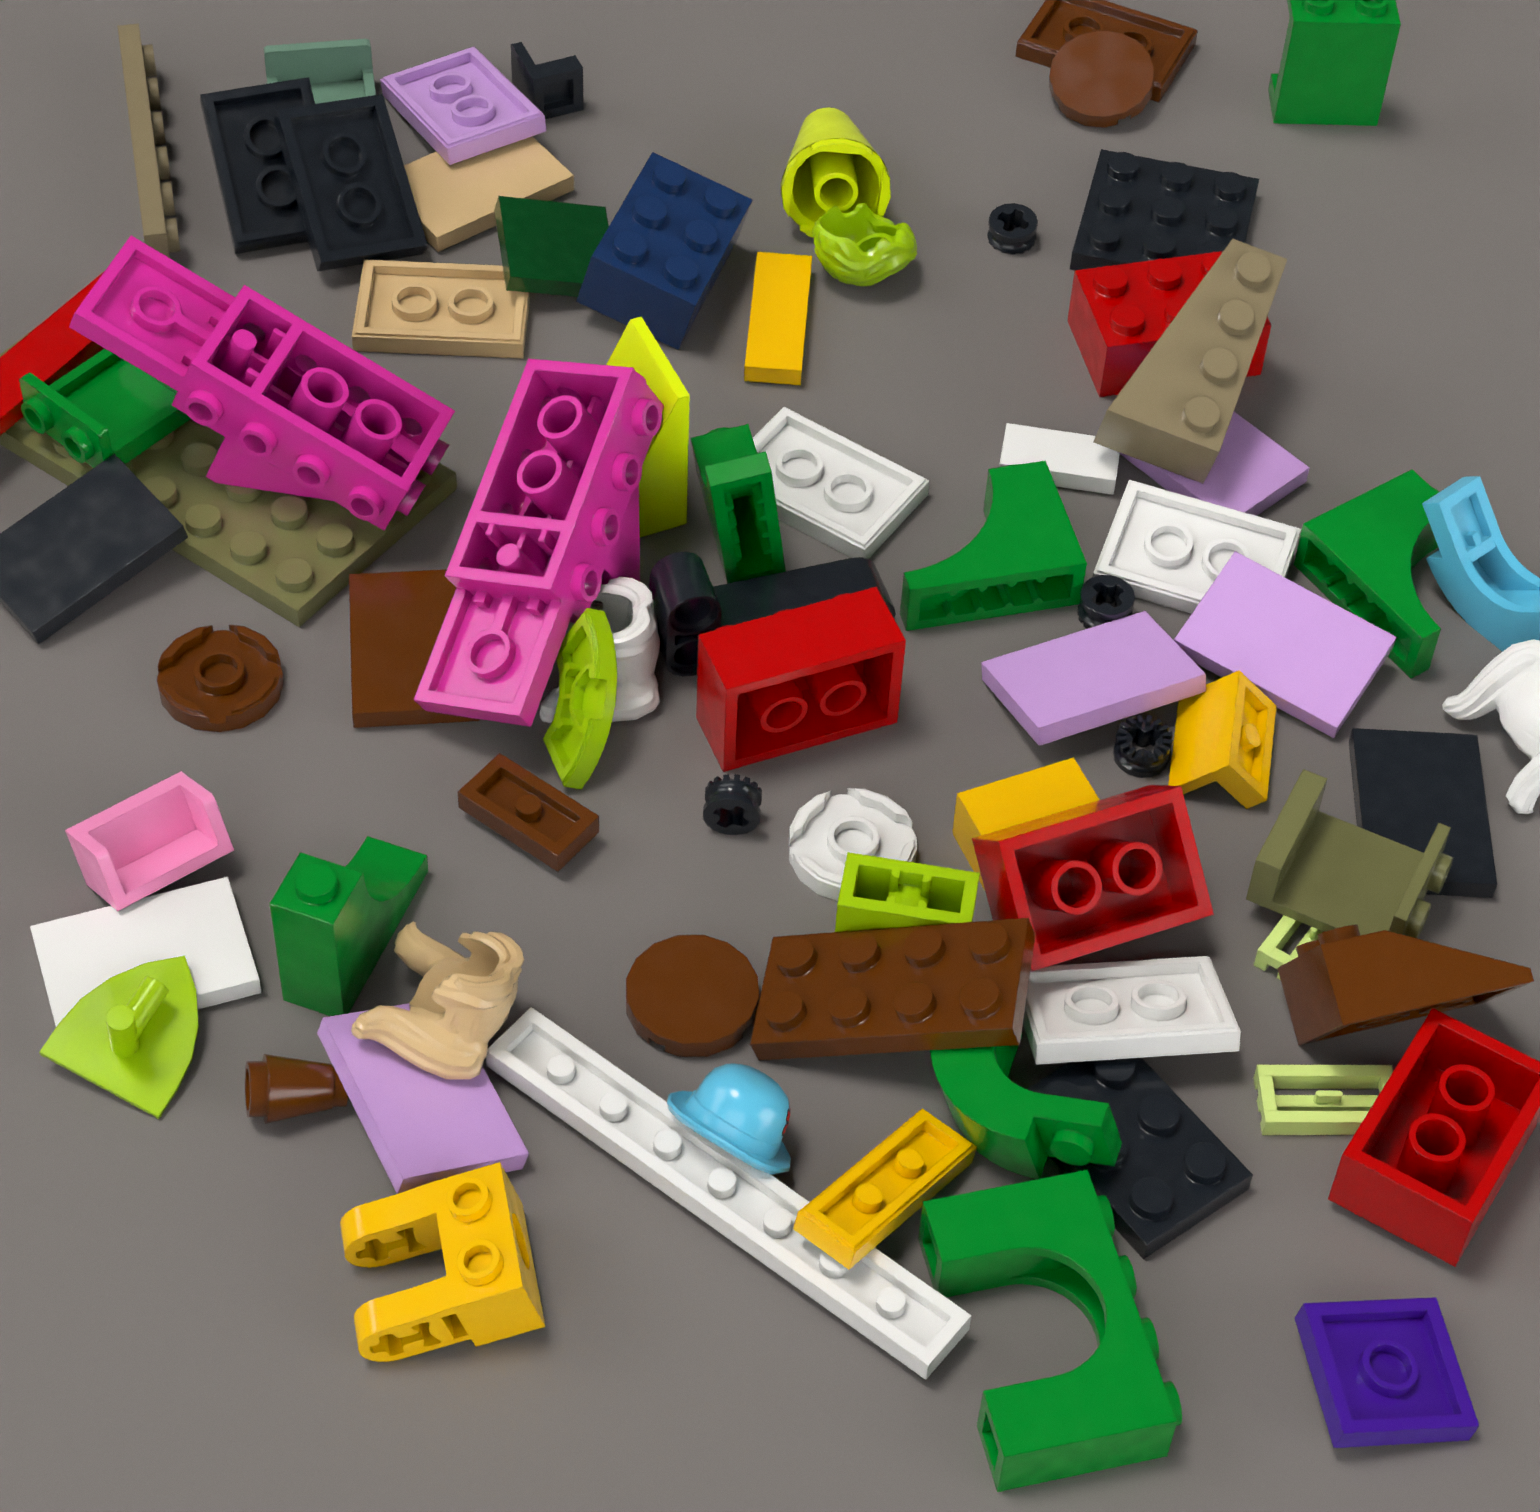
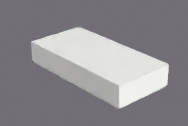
[999,423,1120,495]

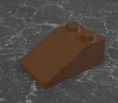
[1277,924,1534,1046]

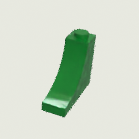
[690,424,786,584]
[900,460,1087,631]
[1293,469,1441,679]
[269,836,428,1016]

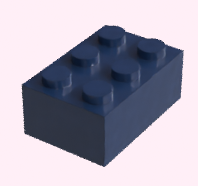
[576,152,753,350]

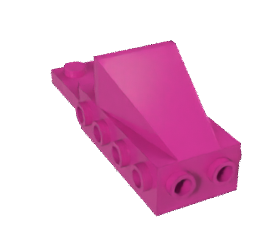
[69,235,455,531]
[414,358,664,727]

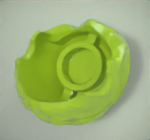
[812,203,917,287]

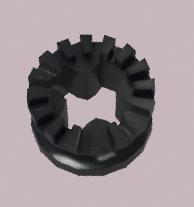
[987,203,1038,254]
[1077,575,1135,629]
[1113,715,1173,778]
[703,774,762,835]

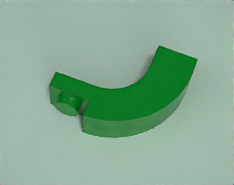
[930,1032,1122,1179]

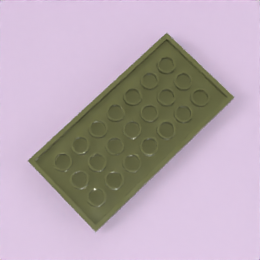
[0,328,457,627]

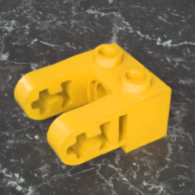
[340,1162,545,1362]

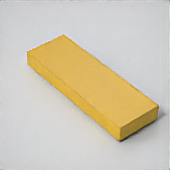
[744,252,812,385]
[793,1108,977,1270]

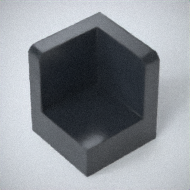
[511,42,584,119]

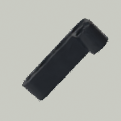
[649,551,896,677]

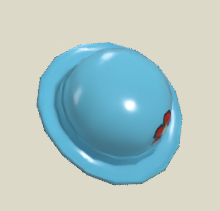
[667,1063,791,1174]

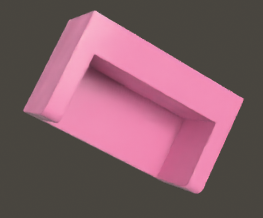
[65,771,234,911]

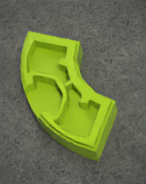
[543,608,617,789]

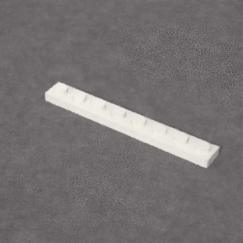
[486,1007,972,1380]

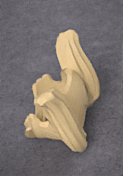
[351,921,524,1080]

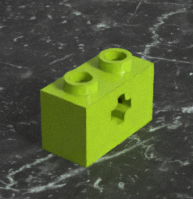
[835,852,980,932]

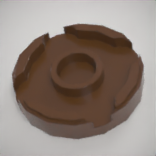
[1049,30,1155,128]
[157,625,284,732]
[626,935,759,1057]

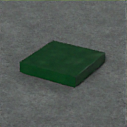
[494,196,609,297]

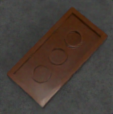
[750,918,1036,1061]

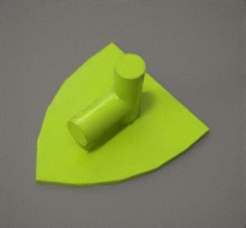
[39,956,199,1119]

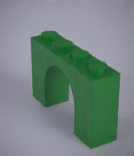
[918,1170,1182,1492]

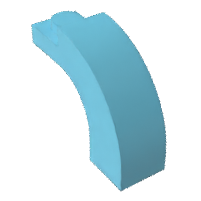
[1422,476,1540,652]

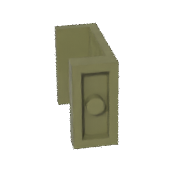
[1246,769,1454,939]

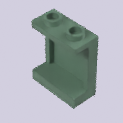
[264,39,376,104]

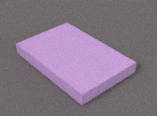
[380,47,546,165]
[1120,412,1310,516]
[1174,551,1397,738]
[981,611,1206,745]
[317,1003,529,1194]

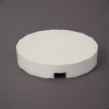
[789,788,917,901]

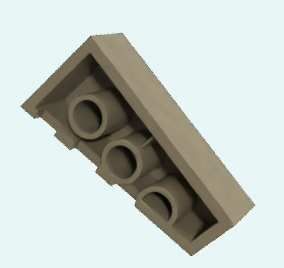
[1093,239,1287,484]

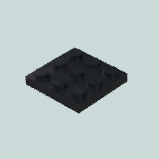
[1070,149,1259,270]

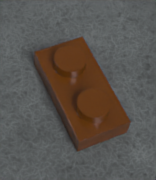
[458,753,599,872]

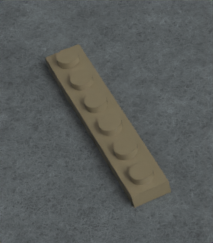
[117,23,181,258]

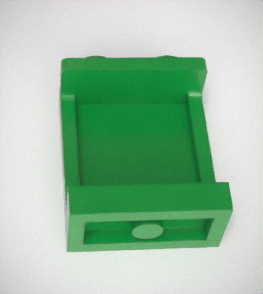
[1268,0,1401,126]
[19,349,191,468]

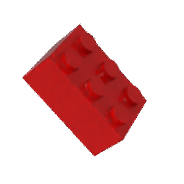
[1067,251,1271,397]
[696,587,906,772]
[972,785,1214,971]
[1328,1008,1540,1267]

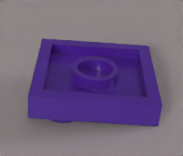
[1294,1297,1479,1448]

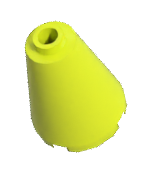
[781,107,891,237]

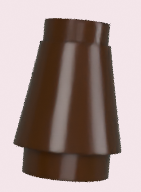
[245,1054,348,1124]

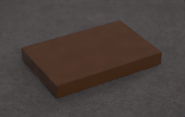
[1015,0,1198,103]
[349,569,480,728]

